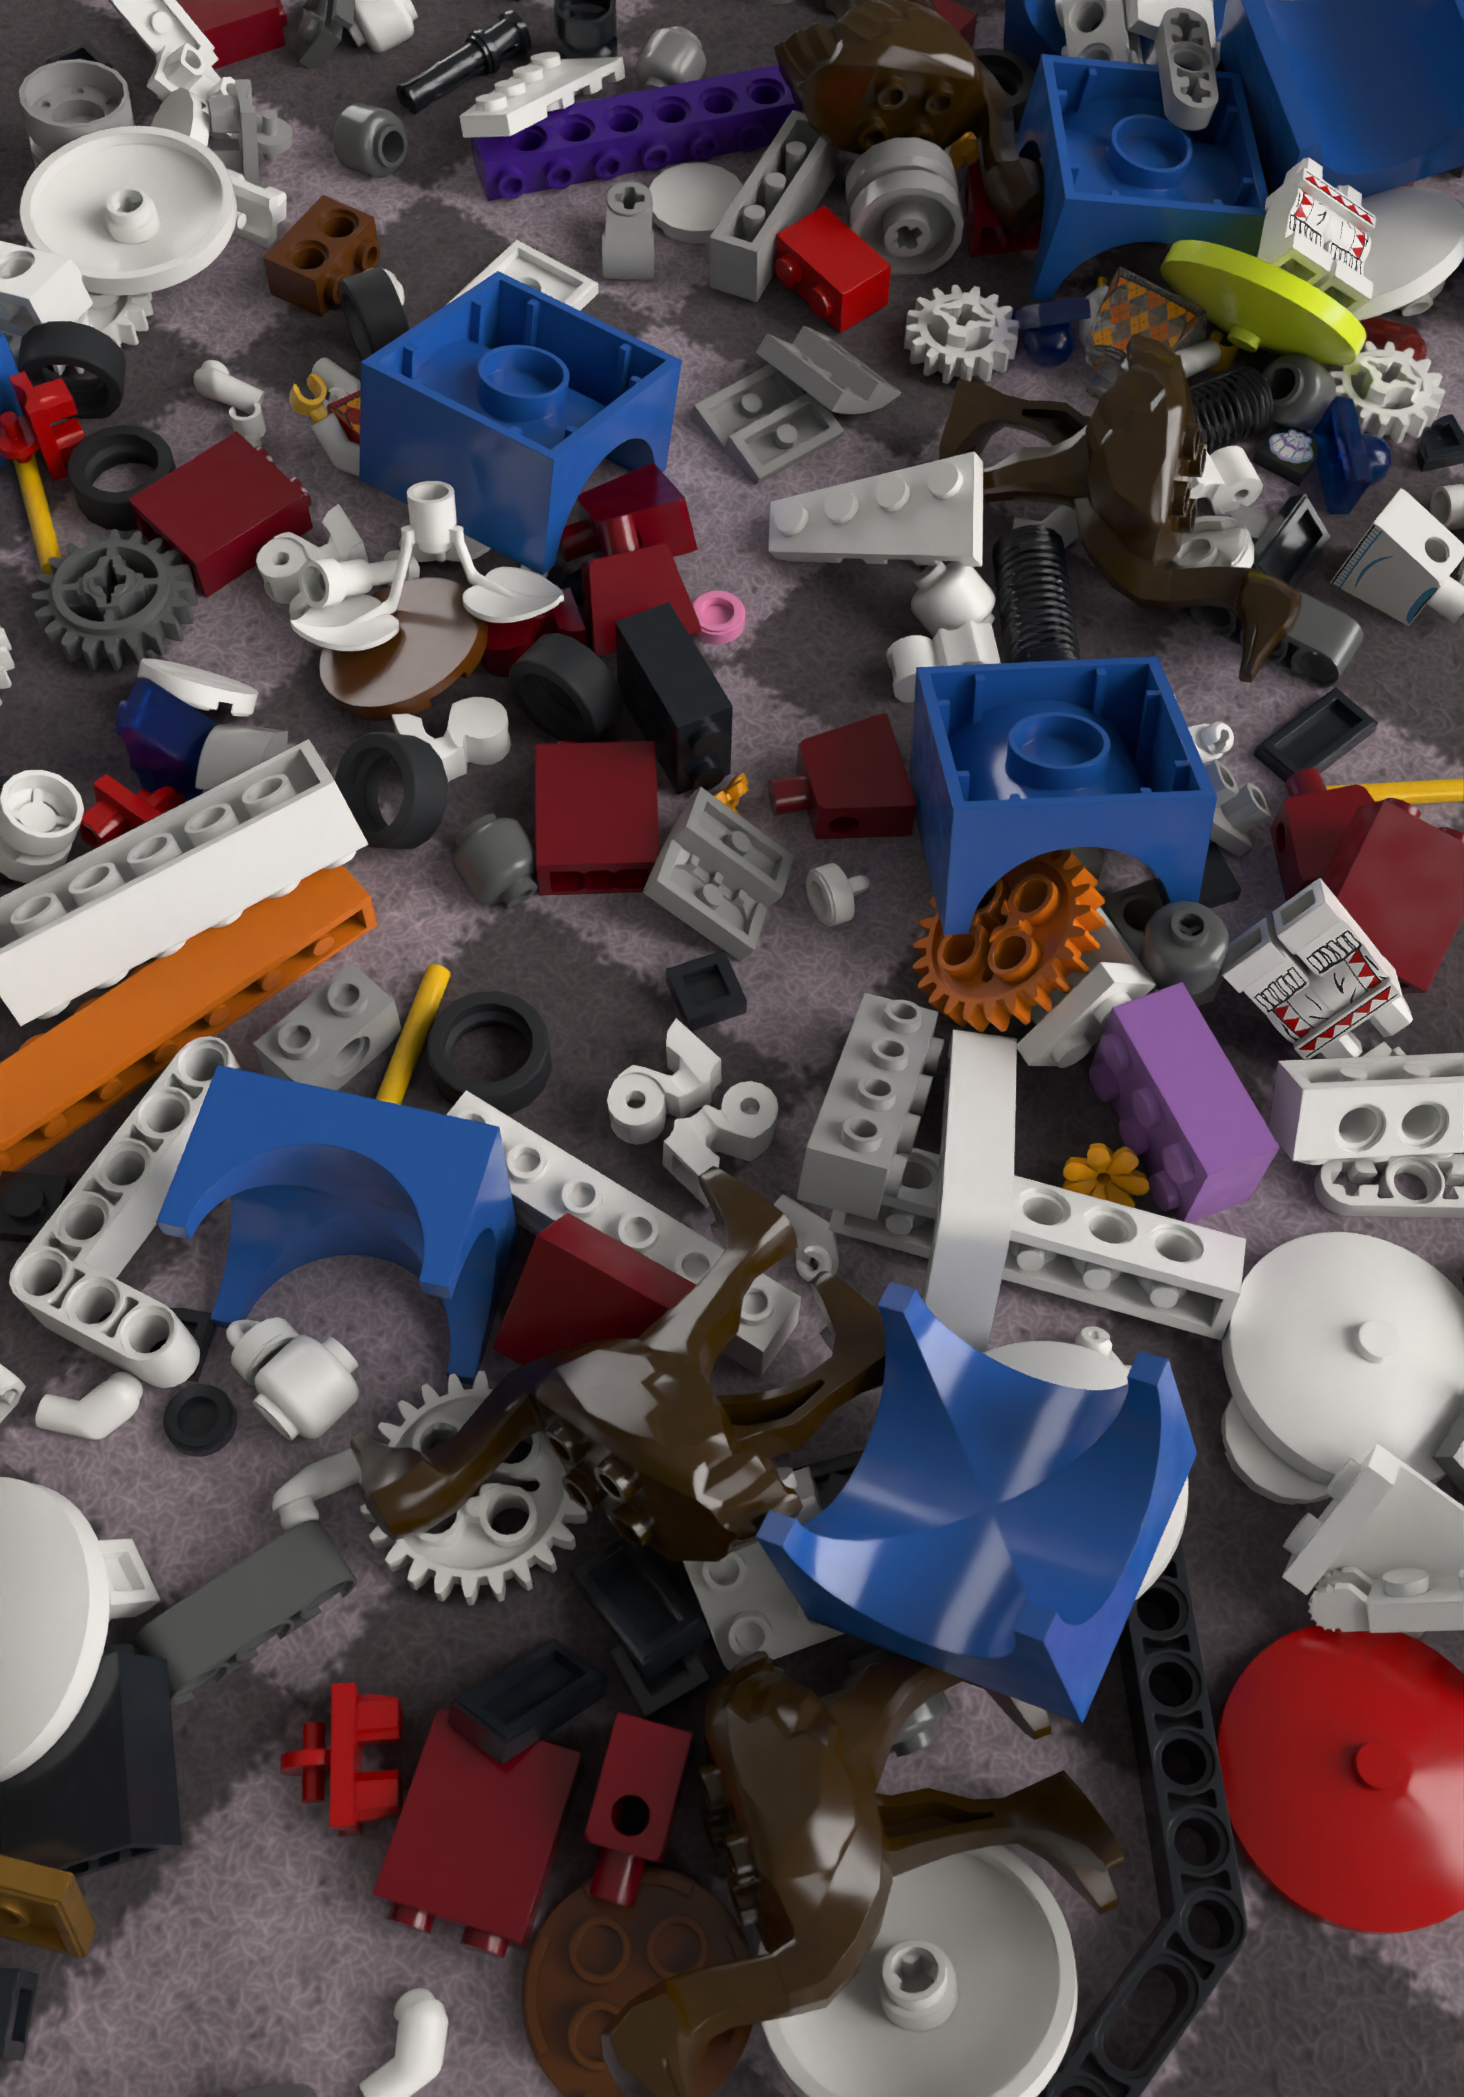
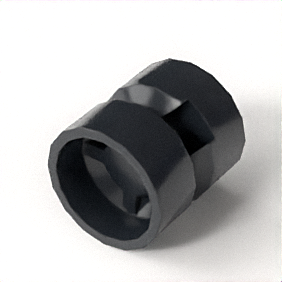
[554,0,618,59]

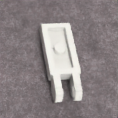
[1308,1567,1464,1633]

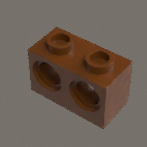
[263,195,380,317]

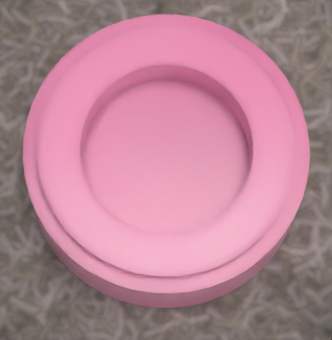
[692,590,745,644]

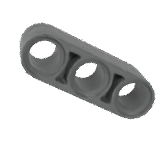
[1190,591,1364,688]
[134,1520,357,1706]

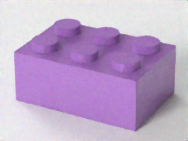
[1089,982,1280,1223]

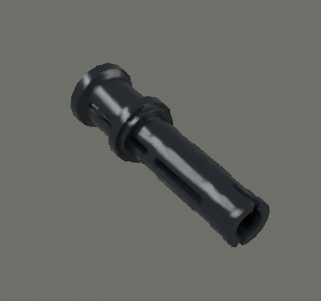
[396,10,531,115]

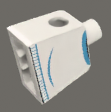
[1330,488,1464,626]

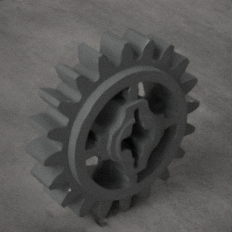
[32,529,198,671]

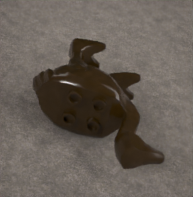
[773,0,1044,235]
[920,334,1302,683]
[350,1166,886,1562]
[600,1650,1124,2097]

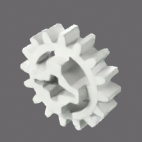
[904,285,1019,384]
[1330,341,1445,444]

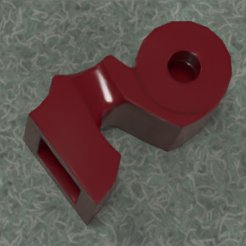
[481,587,589,677]

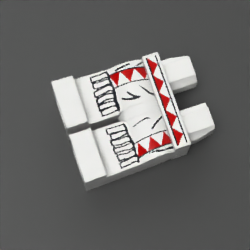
[1258,157,1376,314]
[1222,878,1413,1060]

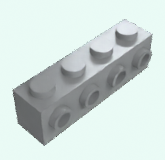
[705,110,838,302]
[797,993,945,1221]

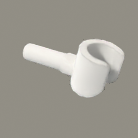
[229,402,266,447]

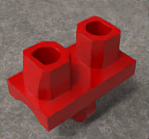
[0,371,86,482]
[79,774,186,849]
[280,1683,403,1837]

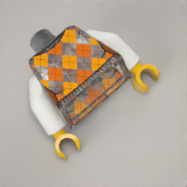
[1079,267,1239,401]

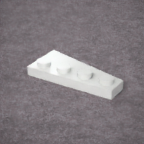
[459,52,625,138]
[768,451,983,567]

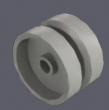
[845,137,964,275]

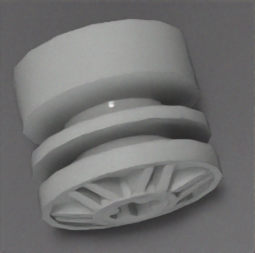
[19,59,134,170]

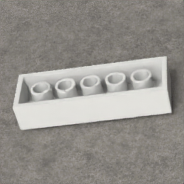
[0,739,368,1026]

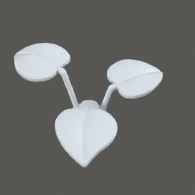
[290,481,564,651]

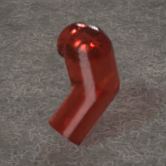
[1361,317,1427,362]

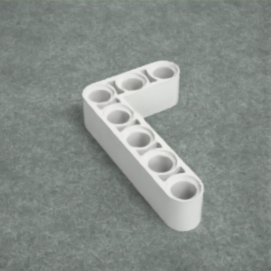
[921,1029,1017,1353]
[9,1036,242,1388]

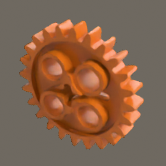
[912,849,1106,1032]

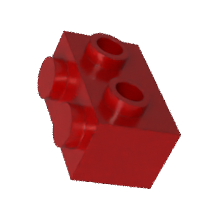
[775,206,891,334]

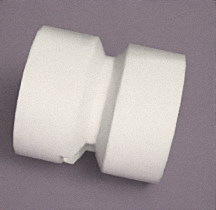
[0,770,84,883]

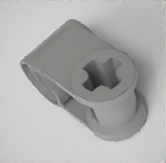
[602,181,655,280]

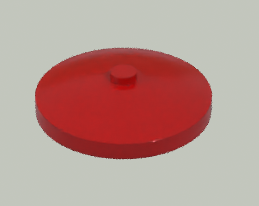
[1215,1625,1464,1935]

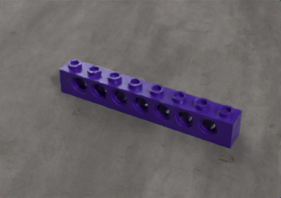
[471,65,805,201]

